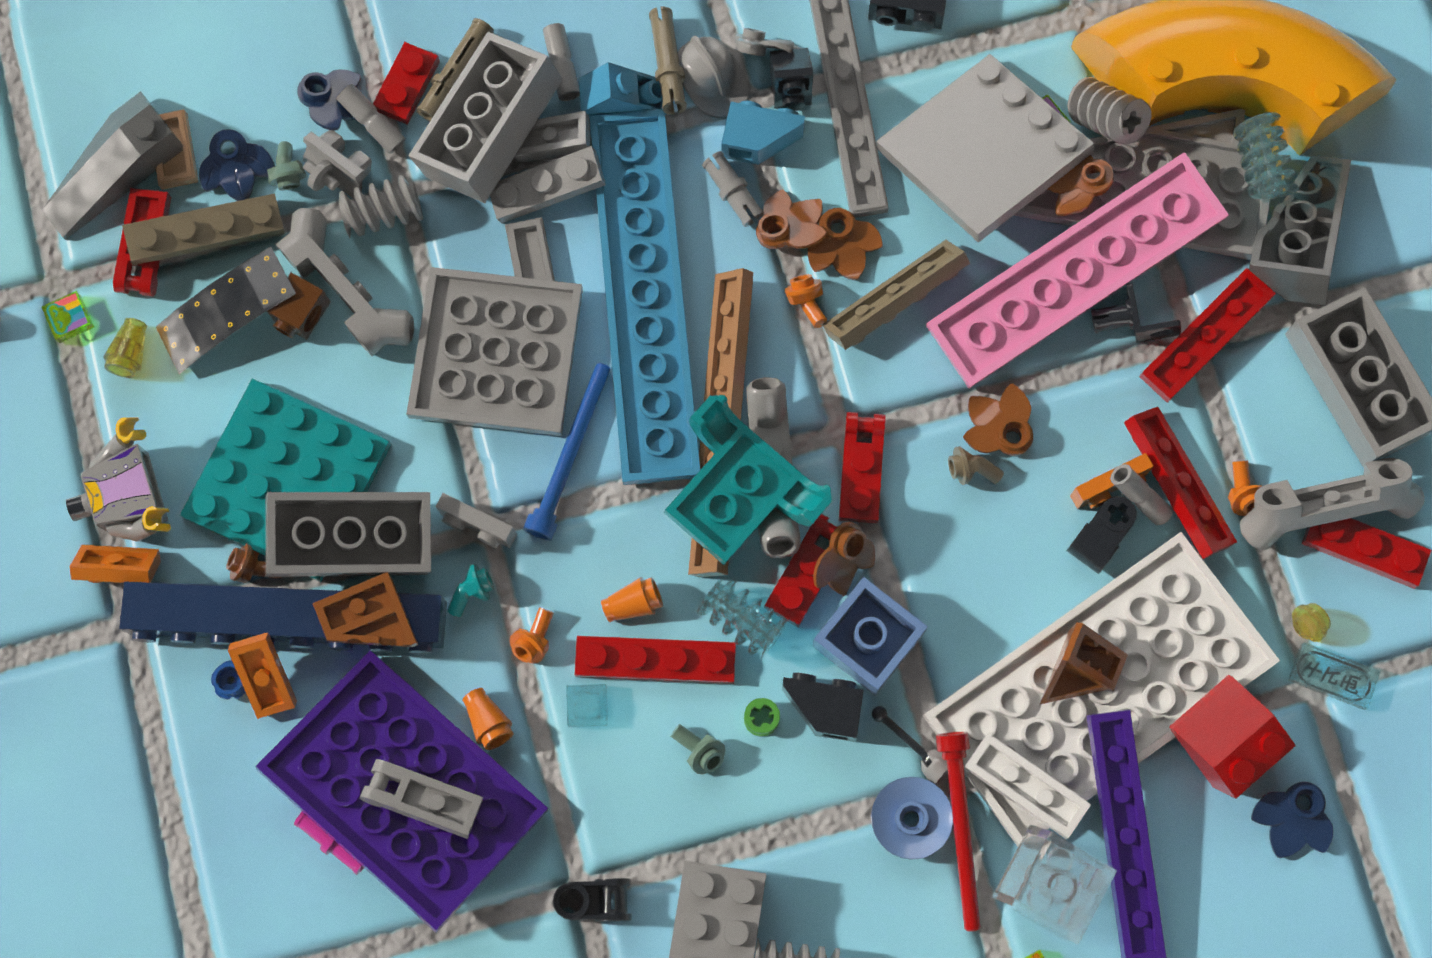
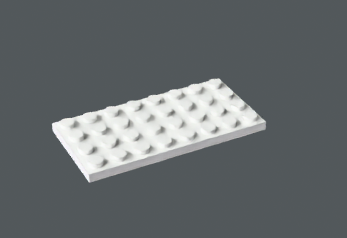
[923,532,1280,849]

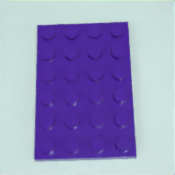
[255,650,548,933]

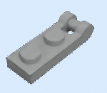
[360,759,483,839]

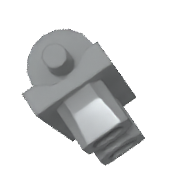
[303,130,372,198]

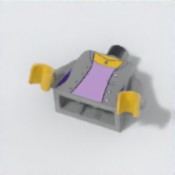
[66,417,171,542]

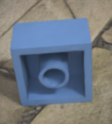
[813,577,928,696]

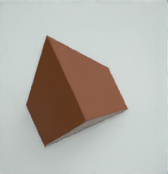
[1039,622,1128,705]

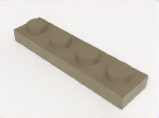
[122,193,284,266]
[823,240,970,350]

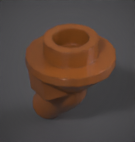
[226,543,283,583]

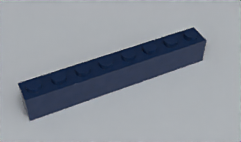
[119,582,447,654]

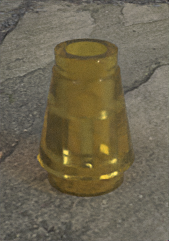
[103,318,147,378]

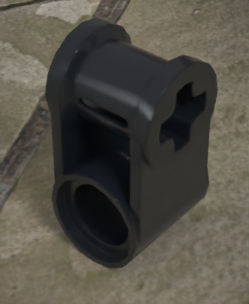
[1066,496,1137,574]
[553,878,632,922]

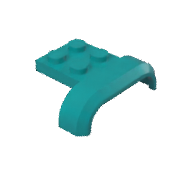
[664,395,832,565]

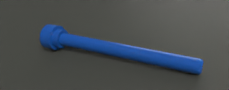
[523,363,610,541]

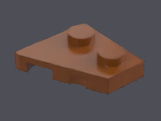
[313,572,419,647]

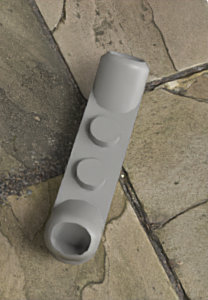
[276,208,414,356]
[746,377,800,559]
[1240,458,1425,550]

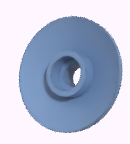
[871,777,953,859]

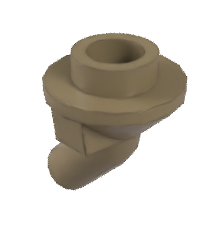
[948,446,1004,485]

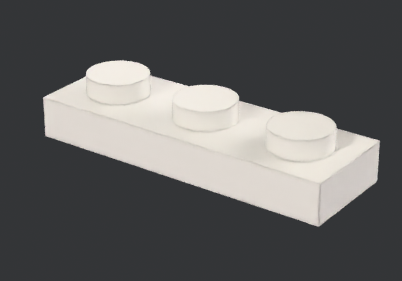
[964,733,1091,839]

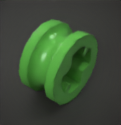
[744,698,780,737]

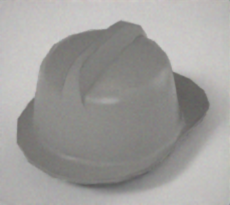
[678,35,749,117]

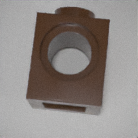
[267,272,331,340]

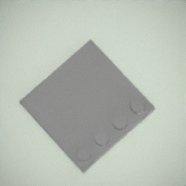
[876,54,1094,243]
[406,267,583,436]

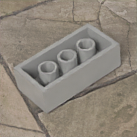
[408,32,563,204]
[1285,286,1432,468]
[265,492,431,577]
[669,860,766,958]

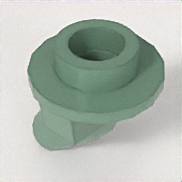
[267,141,306,191]
[670,724,725,774]

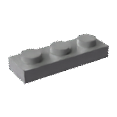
[490,146,606,224]

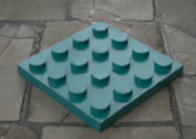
[179,378,392,582]

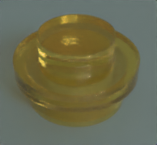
[1292,603,1331,642]

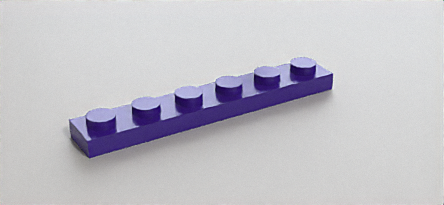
[1086,710,1167,958]

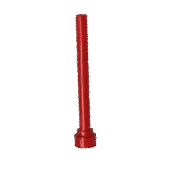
[936,732,981,932]

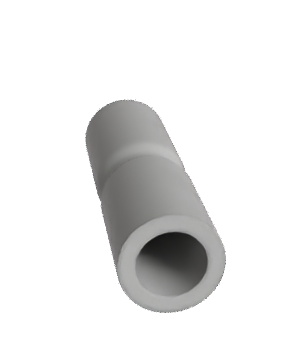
[543,23,580,101]
[336,84,406,154]
[1110,464,1173,525]

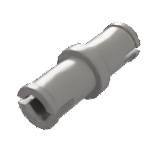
[702,151,764,227]

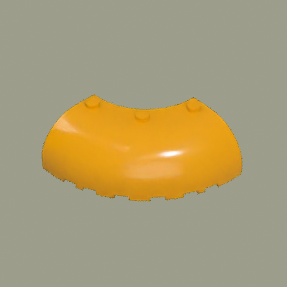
[1071,0,1396,156]

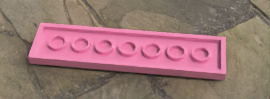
[926,152,1229,389]

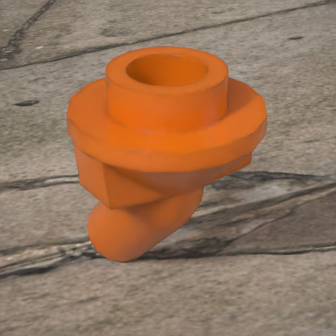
[784,274,827,328]
[1228,460,1262,516]
[509,607,554,664]

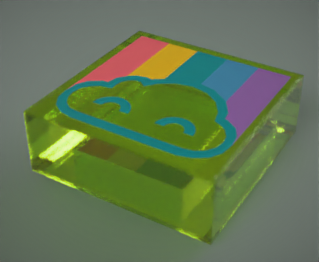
[41,291,95,343]

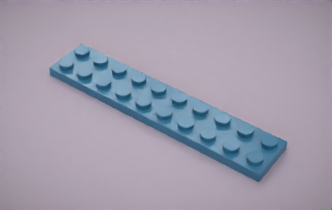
[589,109,700,485]

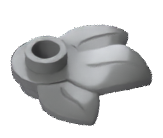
[734,28,800,56]

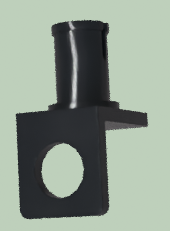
[1091,283,1181,343]

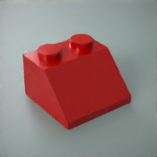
[1169,675,1296,799]

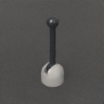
[871,706,948,785]

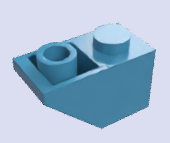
[579,62,667,116]
[721,101,805,165]

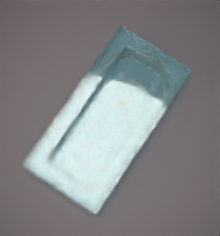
[1288,642,1381,710]

